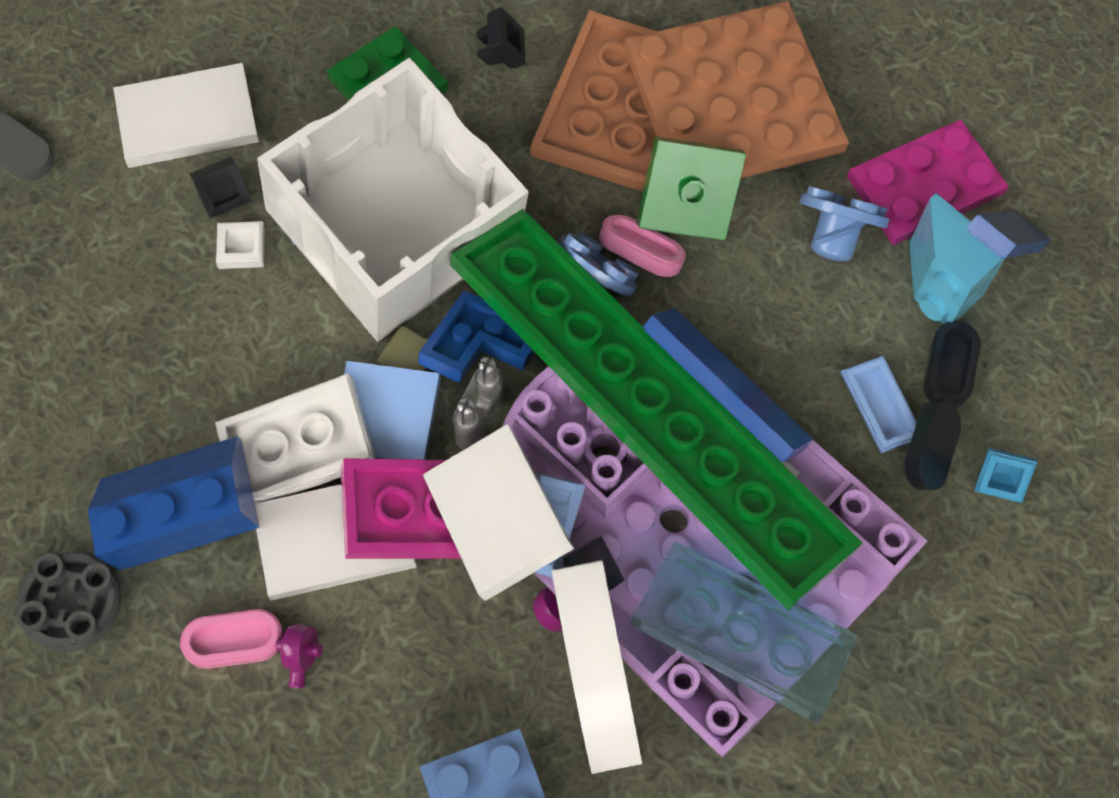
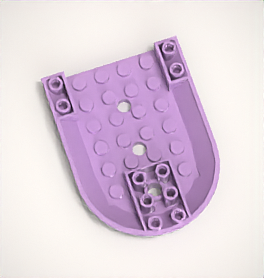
[502,367,927,758]

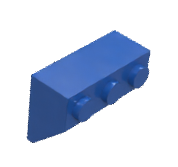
[88,436,260,570]

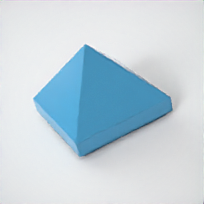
[975,447,1037,503]

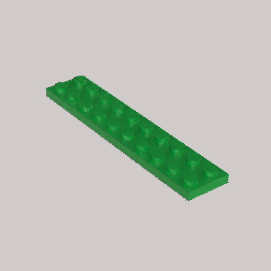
[450,209,862,611]

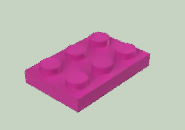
[847,119,1009,246]
[341,458,462,559]

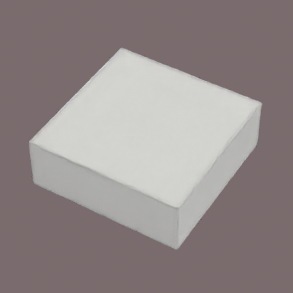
[216,221,265,269]

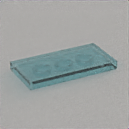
[630,541,858,724]

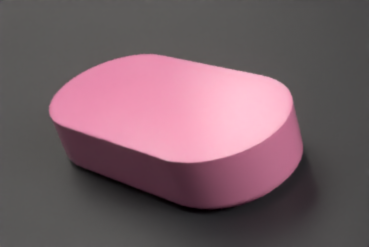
[599,215,686,277]
[180,609,284,669]

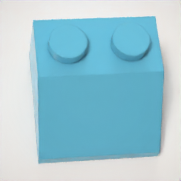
[909,193,1005,324]

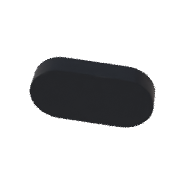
[923,321,981,408]
[905,400,961,490]

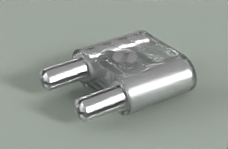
[453,357,504,450]

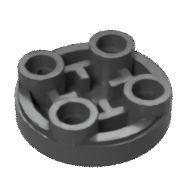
[16,551,121,652]

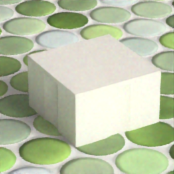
[257,58,529,342]

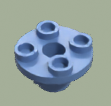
[799,186,890,262]
[557,232,639,297]

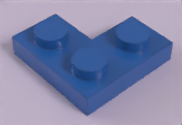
[418,290,535,383]

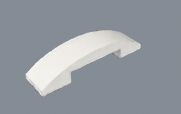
[551,560,642,774]

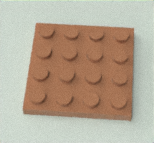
[624,1,849,178]
[530,10,657,192]

